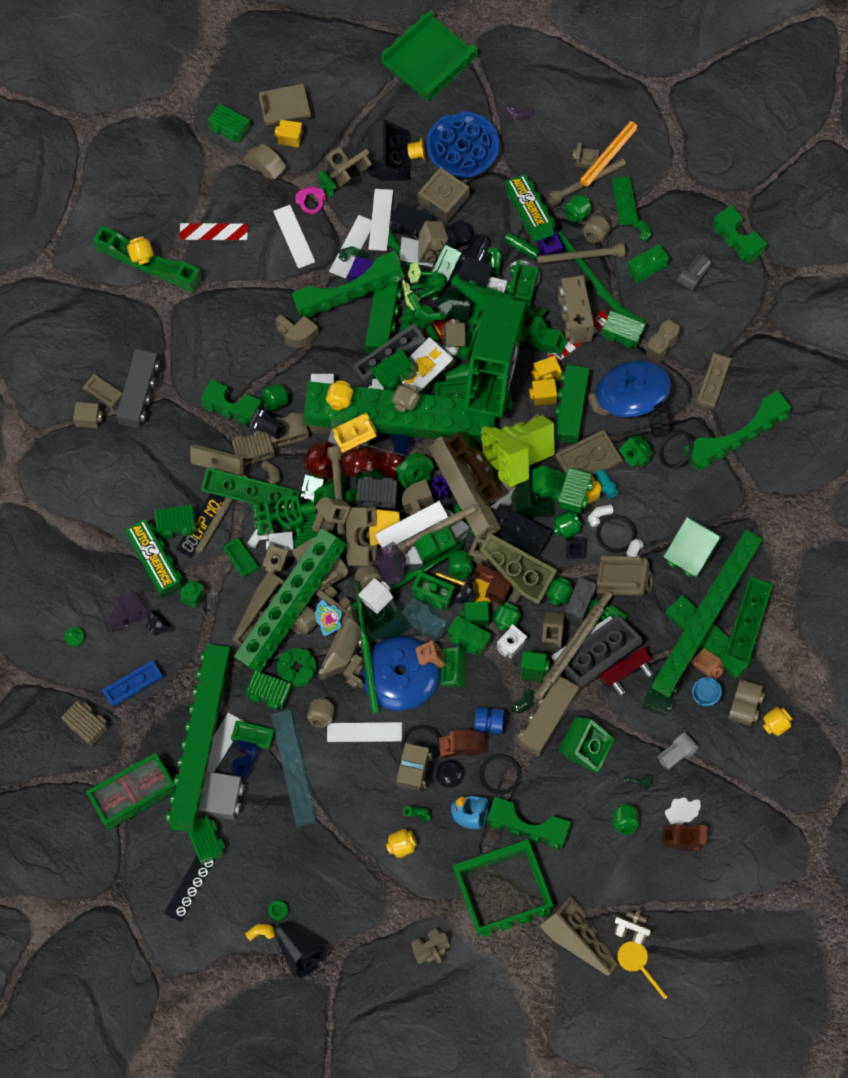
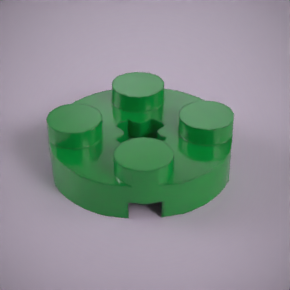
[396,452,433,489]
[277,648,316,688]

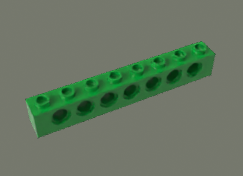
[234,528,346,672]

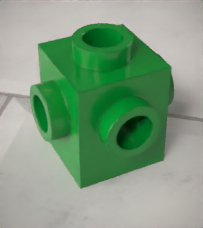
[619,436,654,467]

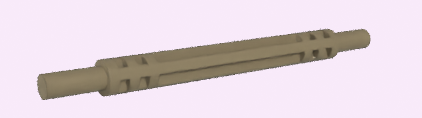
[535,591,613,699]

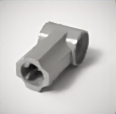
[657,732,699,770]

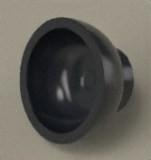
[452,579,478,604]
[146,609,172,636]
[436,760,464,788]

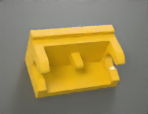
[333,412,376,453]

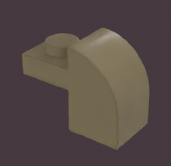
[243,143,286,179]
[276,314,319,348]
[402,479,434,516]
[312,497,351,533]

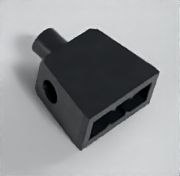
[451,248,492,289]

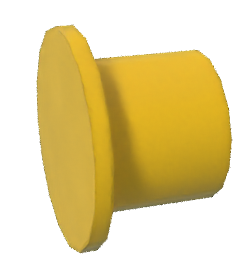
[408,137,428,161]

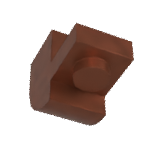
[474,564,510,605]
[439,730,486,758]
[662,823,707,851]

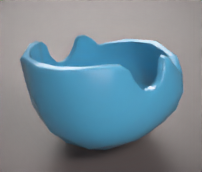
[692,677,722,707]

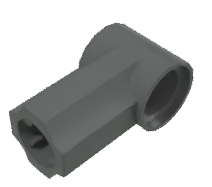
[677,254,712,292]

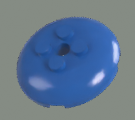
[427,111,499,178]
[596,360,671,417]
[362,636,439,711]

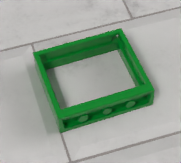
[453,839,553,938]

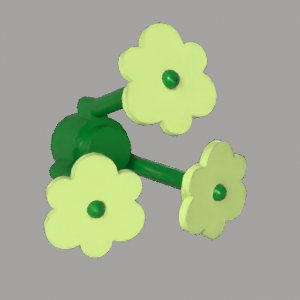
[401,262,445,311]

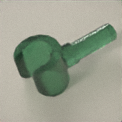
[624,775,653,789]

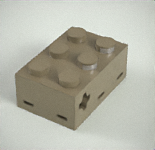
[557,275,594,345]

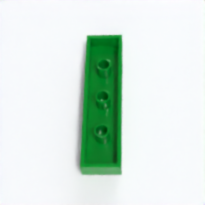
[201,468,300,511]
[722,576,773,670]
[665,595,753,680]

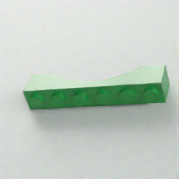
[93,226,201,293]
[292,251,405,318]
[683,390,791,471]

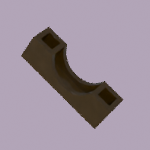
[445,432,509,505]

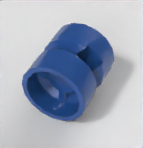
[474,707,504,735]

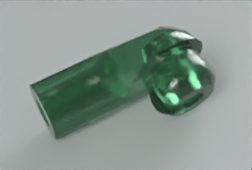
[338,246,367,262]
[510,689,534,714]

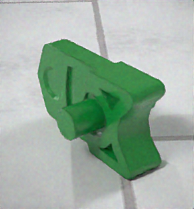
[318,170,337,197]

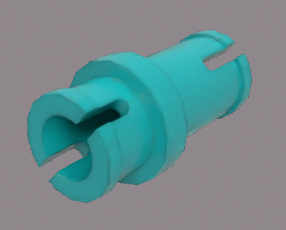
[594,469,619,499]

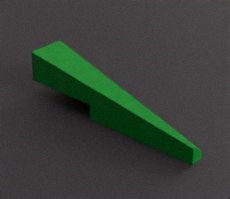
[451,274,547,343]

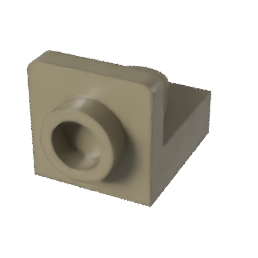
[572,143,599,169]
[343,655,365,689]

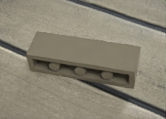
[518,676,579,757]

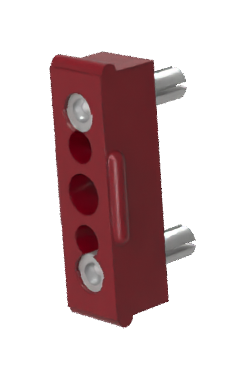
[599,647,654,695]

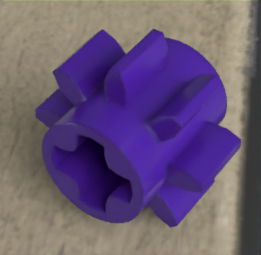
[429,475,451,500]

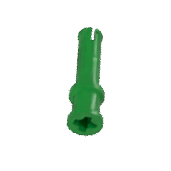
[457,305,484,360]

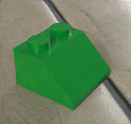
[559,717,615,773]

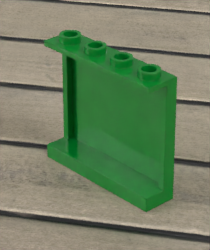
[381,10,478,102]

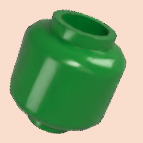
[564,195,592,222]
[260,384,290,411]
[553,511,582,539]
[447,550,473,580]
[545,576,574,607]
[492,602,521,632]
[613,804,639,835]

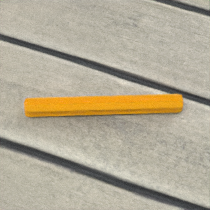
[580,121,637,187]

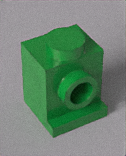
[179,579,206,610]

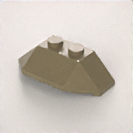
[318,604,362,680]

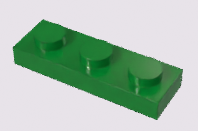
[612,176,638,225]

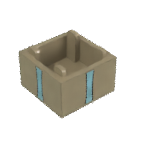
[418,167,469,223]
[396,743,433,793]

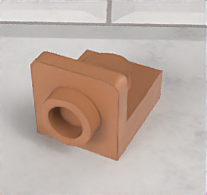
[415,641,446,668]
[691,648,725,680]

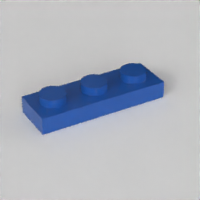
[102,660,163,708]

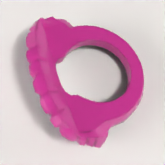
[295,187,326,214]

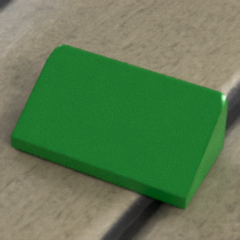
[441,647,466,688]

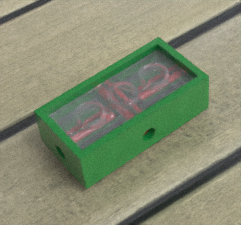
[86,752,176,831]

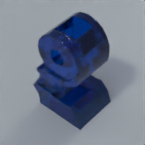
[388,434,411,458]
[232,740,258,780]

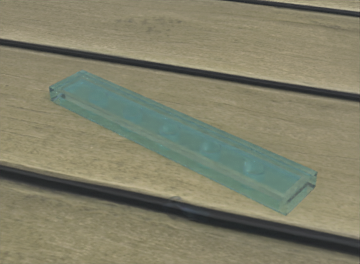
[271,710,316,827]

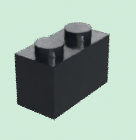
[390,203,432,240]

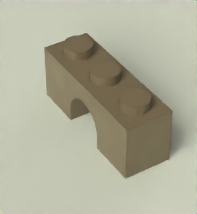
[345,507,377,566]

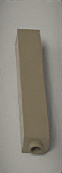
[429,436,501,539]

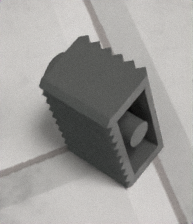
[357,477,397,508]
[564,578,596,625]

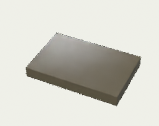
[554,430,623,477]

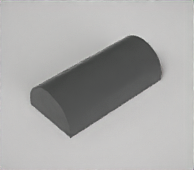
[563,615,642,689]

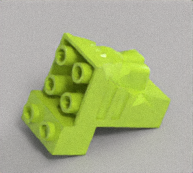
[481,415,554,487]

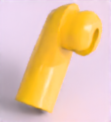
[244,923,275,941]

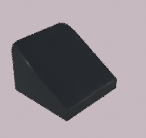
[565,537,586,559]

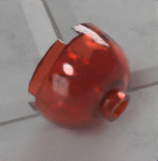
[303,441,333,480]
[340,444,379,477]
[378,451,406,482]

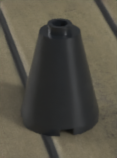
[274,922,327,978]

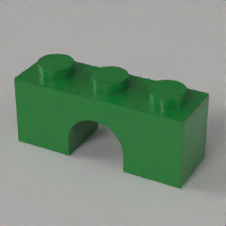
[712,205,767,264]
[201,380,263,426]

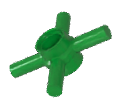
[401,292,445,341]

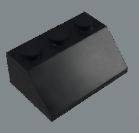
[368,119,410,181]
[483,504,550,559]

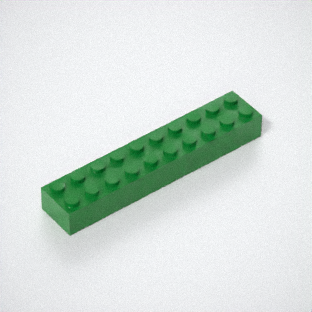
[303,381,495,445]

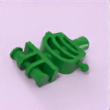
[252,490,317,536]

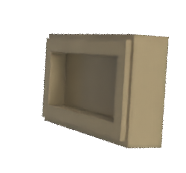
[82,374,123,410]

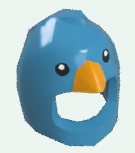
[451,796,489,830]

